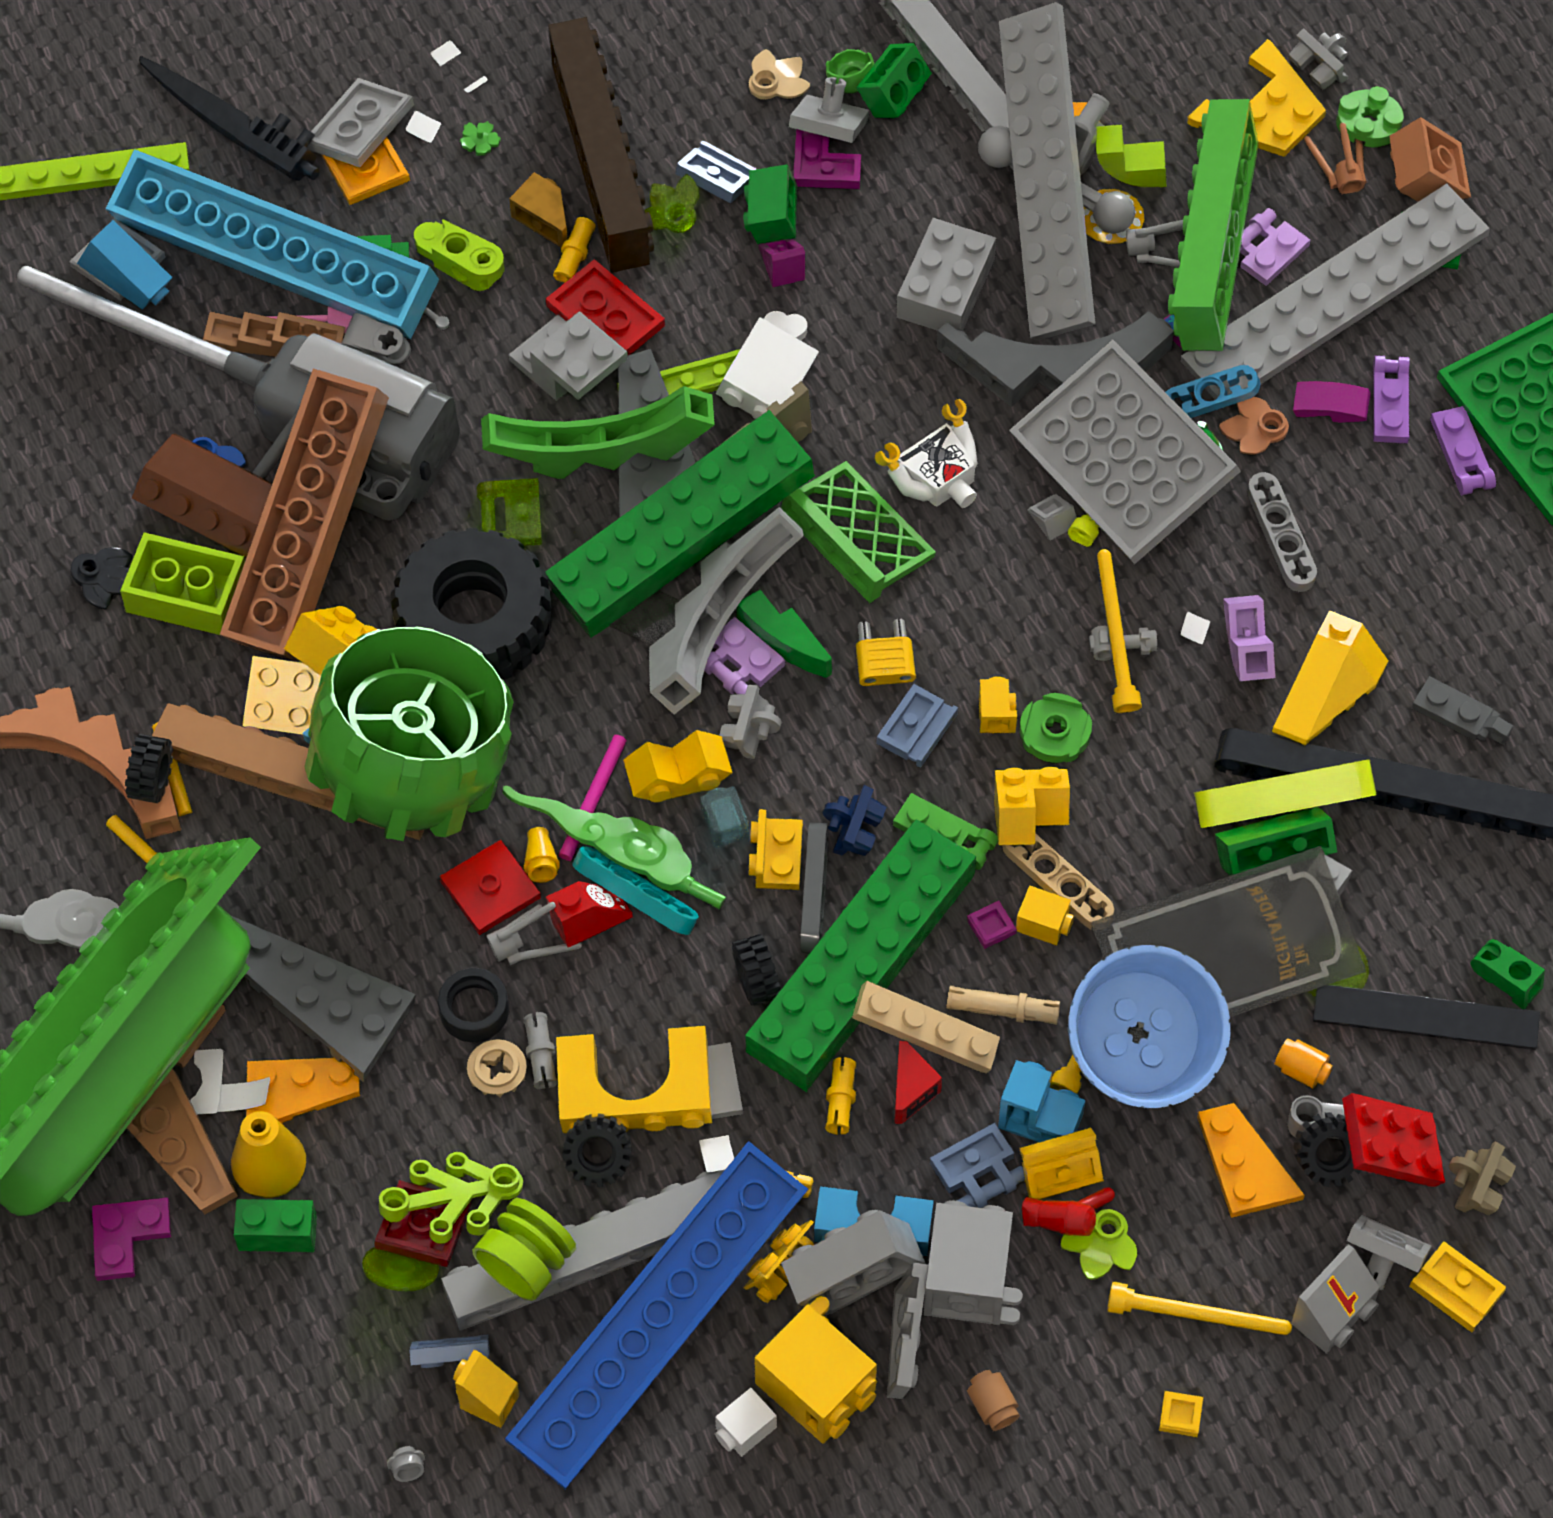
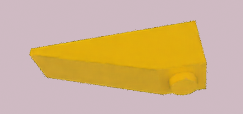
[1272,611,1388,745]

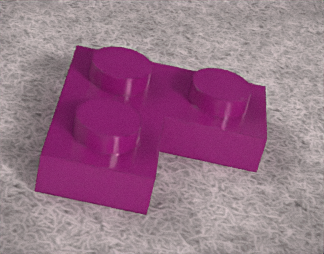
[793,129,861,189]
[92,1198,171,1281]

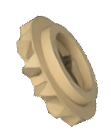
[467,1039,527,1097]

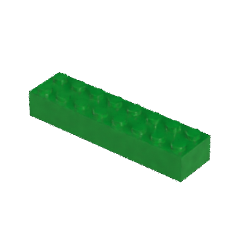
[545,410,815,638]
[745,819,976,1092]

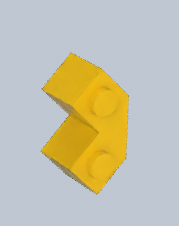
[623,730,733,802]

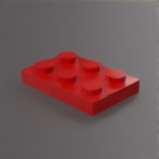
[545,259,665,355]
[1342,1093,1445,1187]

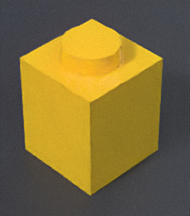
[1016,885,1074,945]

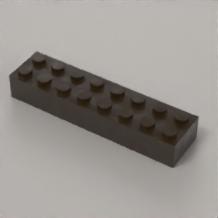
[548,17,654,273]

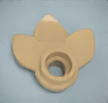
[749,49,810,99]

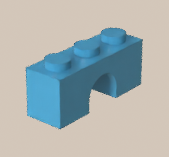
[814,1187,934,1256]

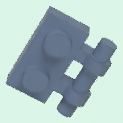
[930,1123,1025,1208]

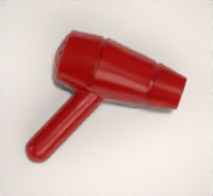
[1022,1187,1115,1236]

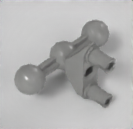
[978,93,1135,234]

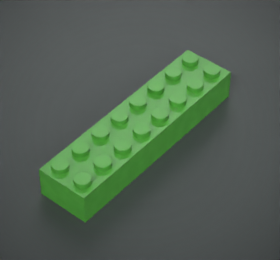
[1168,99,1259,351]

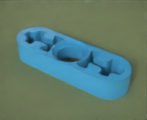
[1165,365,1260,418]

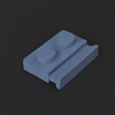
[675,141,756,203]
[876,684,958,768]
[409,1335,490,1368]

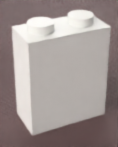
[716,317,819,419]

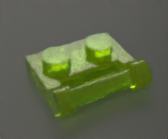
[476,478,542,546]

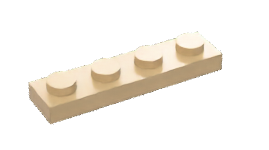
[852,981,1000,1073]

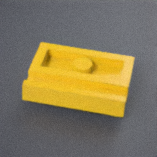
[1019,1128,1104,1199]
[1409,1242,1506,1333]

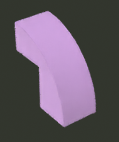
[1223,595,1275,681]

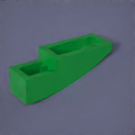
[737,590,832,678]

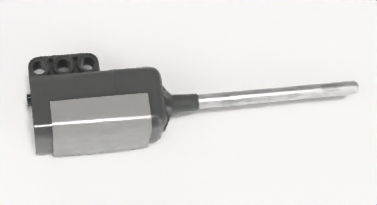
[17,266,460,520]

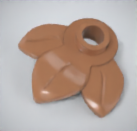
[1219,397,1289,455]

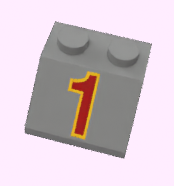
[1291,1244,1380,1353]

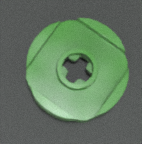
[1336,86,1404,147]
[1020,693,1092,763]

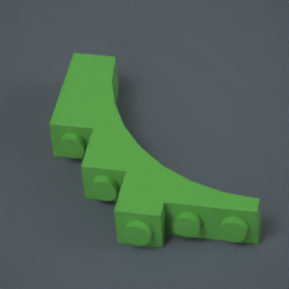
[481,386,715,479]

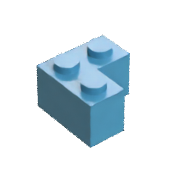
[998,1060,1085,1142]

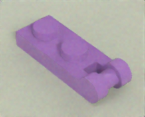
[1373,355,1409,443]
[1430,406,1496,496]

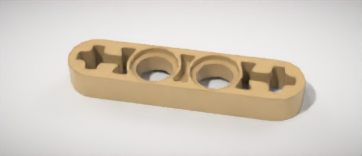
[1002,833,1114,931]

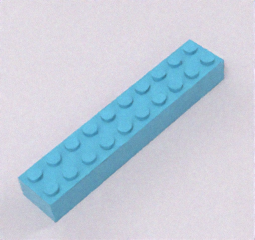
[106,149,439,339]

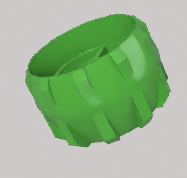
[304,626,514,841]

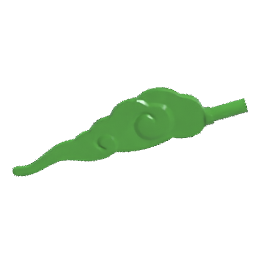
[502,786,726,910]

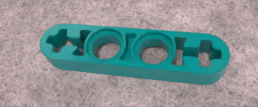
[572,846,699,935]

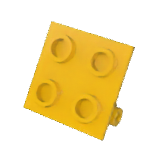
[242,656,321,735]
[743,1220,814,1303]

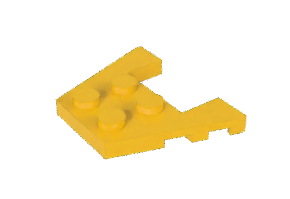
[1187,39,1326,157]

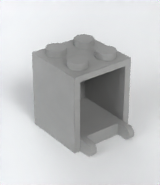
[923,1200,1023,1325]

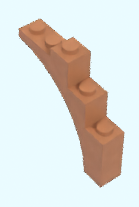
[0,687,181,839]

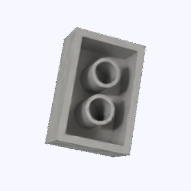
[897,218,996,331]
[781,1210,926,1315]

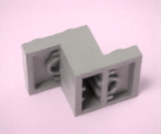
[509,311,628,401]

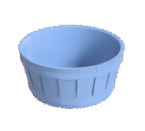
[1068,945,1230,1108]

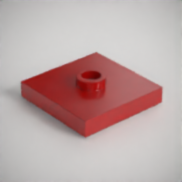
[440,840,541,935]

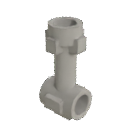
[1089,626,1157,661]

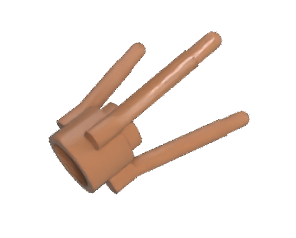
[1304,123,1367,194]

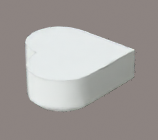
[764,311,807,341]

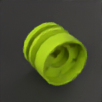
[472,1197,576,1301]

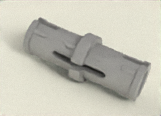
[524,1012,558,1089]

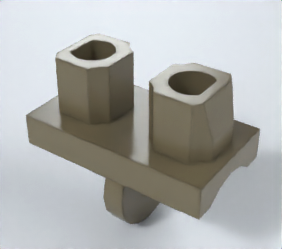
[1449,1141,1516,1215]

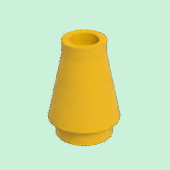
[524,827,560,883]

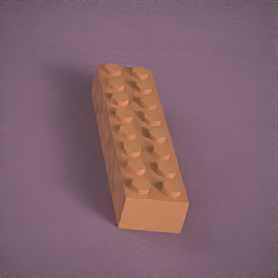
[220,368,389,662]

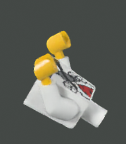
[875,399,978,508]

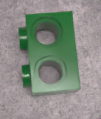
[856,43,932,118]

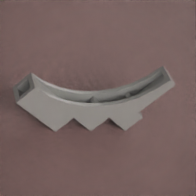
[649,507,803,714]

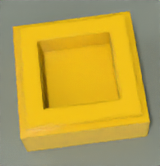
[1159,1391,1203,1437]

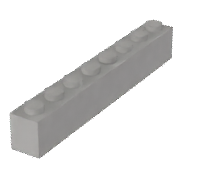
[441,1170,724,1331]

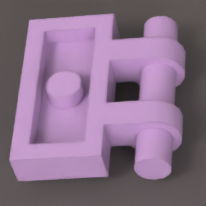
[1240,208,1310,286]
[704,617,785,694]

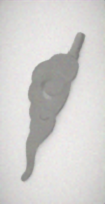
[0,889,119,949]

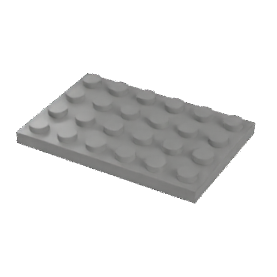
[1009,340,1241,565]

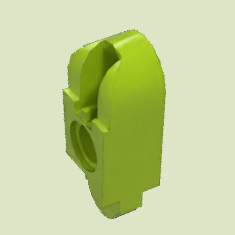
[414,219,505,291]

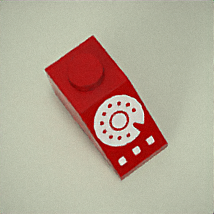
[546,881,633,948]

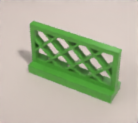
[781,461,936,603]

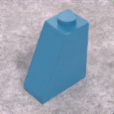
[77,220,172,310]

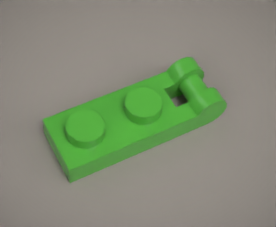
[893,793,998,870]

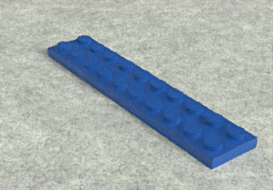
[505,1141,808,1490]

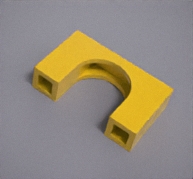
[556,1026,712,1133]

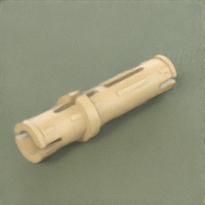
[947,986,1060,1025]

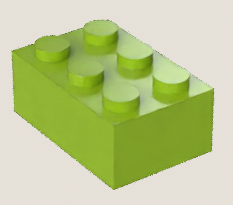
[120,533,245,635]

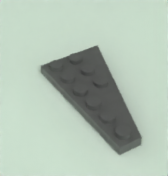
[618,349,696,518]
[230,915,416,1082]

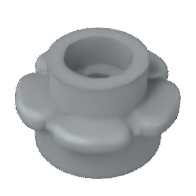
[387,1446,425,1482]

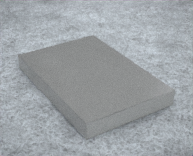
[307,78,414,168]

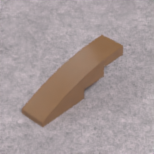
[203,312,345,356]

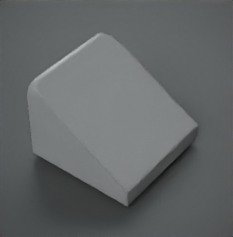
[1027,494,1077,541]

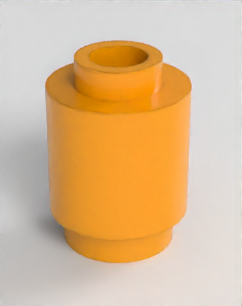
[1274,1039,1333,1089]

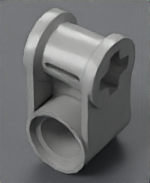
[341,313,411,364]

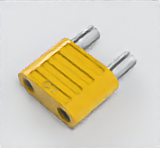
[855,619,916,686]

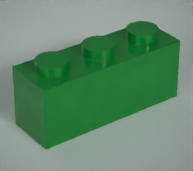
[1215,806,1337,880]

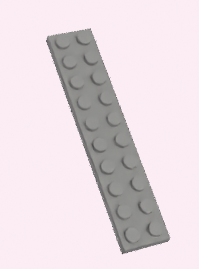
[999,2,1095,340]
[1181,183,1490,408]

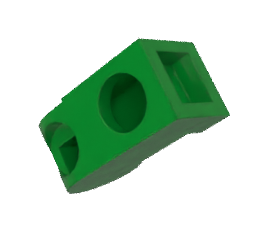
[1470,939,1545,1009]

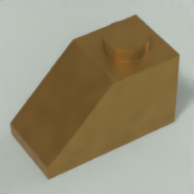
[509,172,568,247]

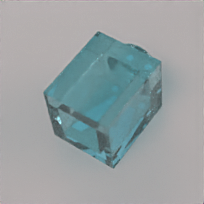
[700,786,749,848]

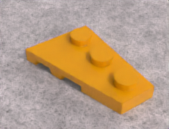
[246,1058,360,1123]
[1197,1103,1305,1218]

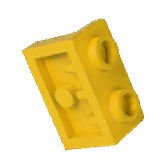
[749,809,803,890]

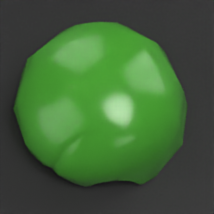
[826,49,874,94]

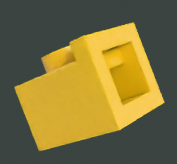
[979,677,1017,733]

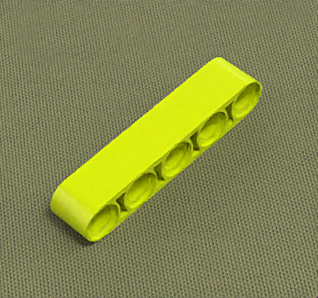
[1194,759,1376,828]

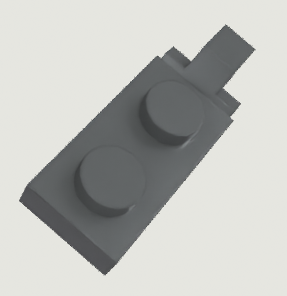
[1412,676,1513,745]

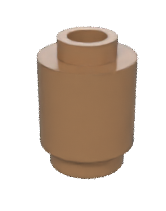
[967,1370,1020,1431]

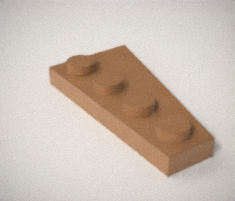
[127,1069,238,1215]

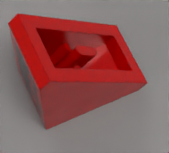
[895,1041,942,1124]

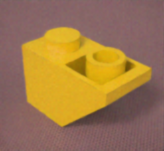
[453,1350,519,1428]

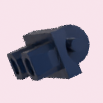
[822,785,887,856]

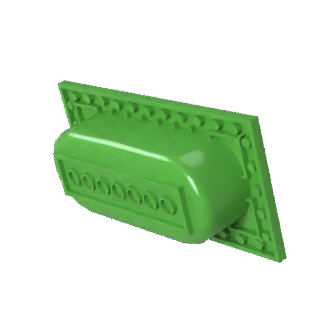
[0,837,261,1216]

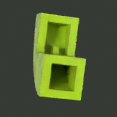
[1096,125,1167,187]

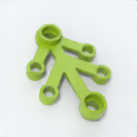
[379,1152,523,1244]

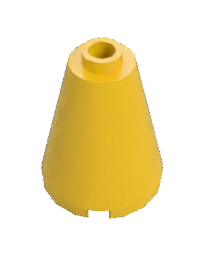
[231,1111,307,1198]

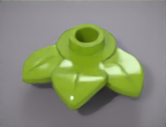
[1061,1209,1137,1280]

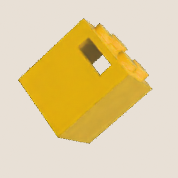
[755,1296,877,1444]

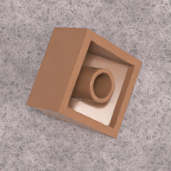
[1389,117,1471,201]

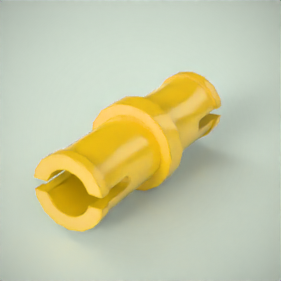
[553,217,596,283]
[825,1057,856,1135]

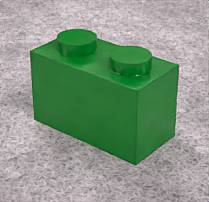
[743,164,797,244]
[234,1199,317,1252]

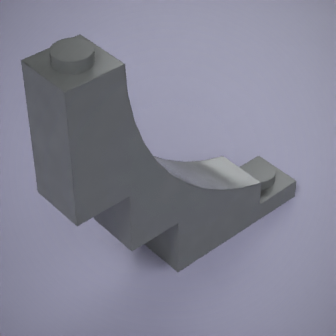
[937,311,1174,407]

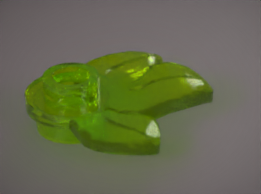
[644,174,699,233]

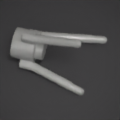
[1126,220,1183,268]
[486,902,582,966]

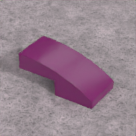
[1293,381,1370,423]

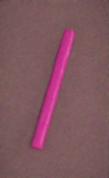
[558,735,627,861]

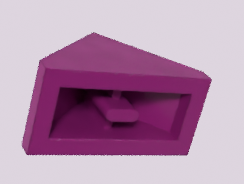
[758,239,805,287]

